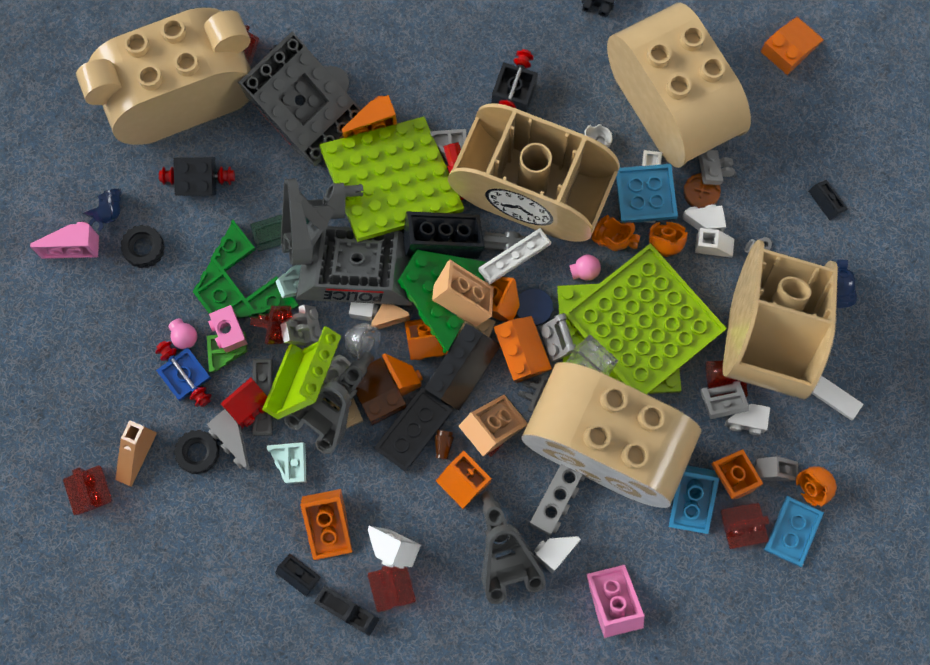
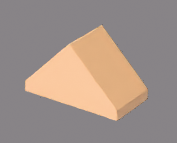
[371,304,410,331]

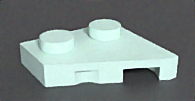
[276,265,301,298]
[267,442,306,484]

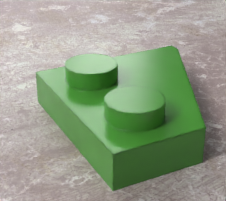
[207,331,248,373]

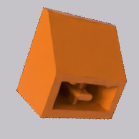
[436,451,492,509]

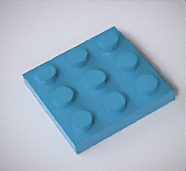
[616,164,678,223]

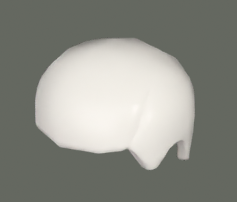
[584,124,612,148]

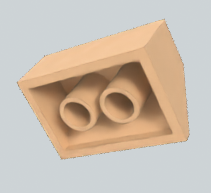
[432,260,494,327]

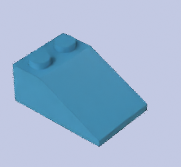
[669,465,719,534]

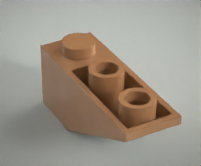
[115,420,157,487]

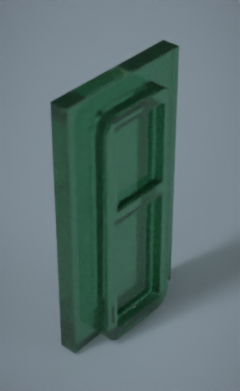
[250,214,309,252]

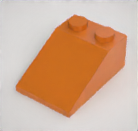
[761,17,824,75]
[342,95,397,138]
[300,489,352,560]

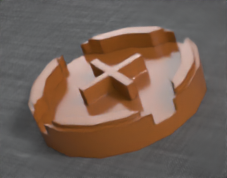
[683,173,721,208]

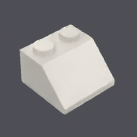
[368,526,421,569]
[534,536,581,573]

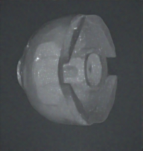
[345,323,381,360]

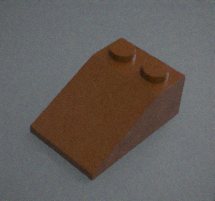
[356,358,406,426]

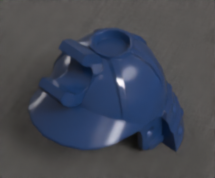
[83,189,122,231]
[836,259,857,308]

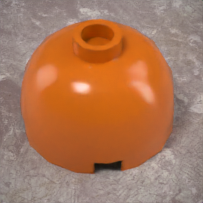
[649,222,688,257]
[796,466,837,507]

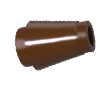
[435,430,454,459]

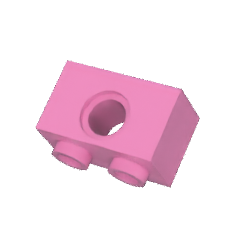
[208,305,248,353]

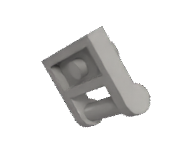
[539,313,577,362]
[700,381,749,419]

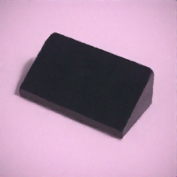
[808,180,848,221]
[275,553,321,597]

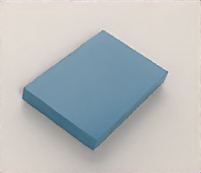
[764,496,824,567]

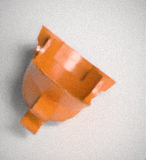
[592,215,640,251]

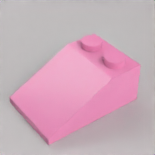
[30,222,99,259]
[587,565,644,638]

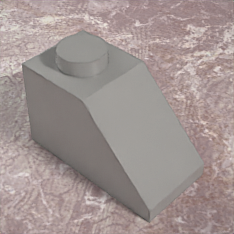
[755,456,798,481]

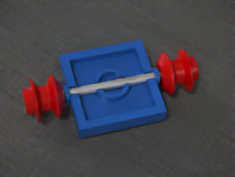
[155,341,212,407]

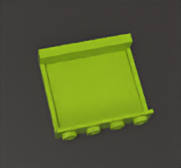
[262,326,341,419]

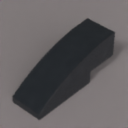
[314,585,380,637]

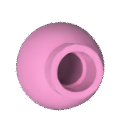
[569,255,601,281]
[168,318,198,349]

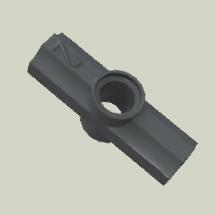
[484,232,539,254]

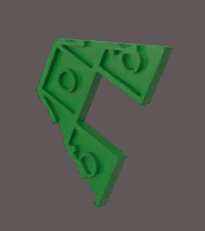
[193,220,299,319]
[397,250,487,353]

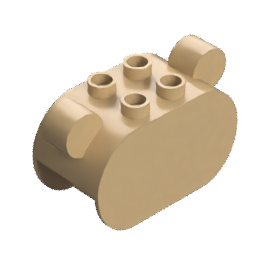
[76,8,251,145]

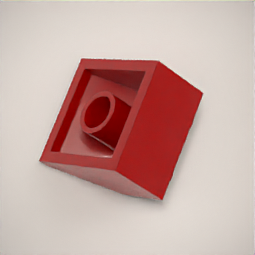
[220,378,268,428]

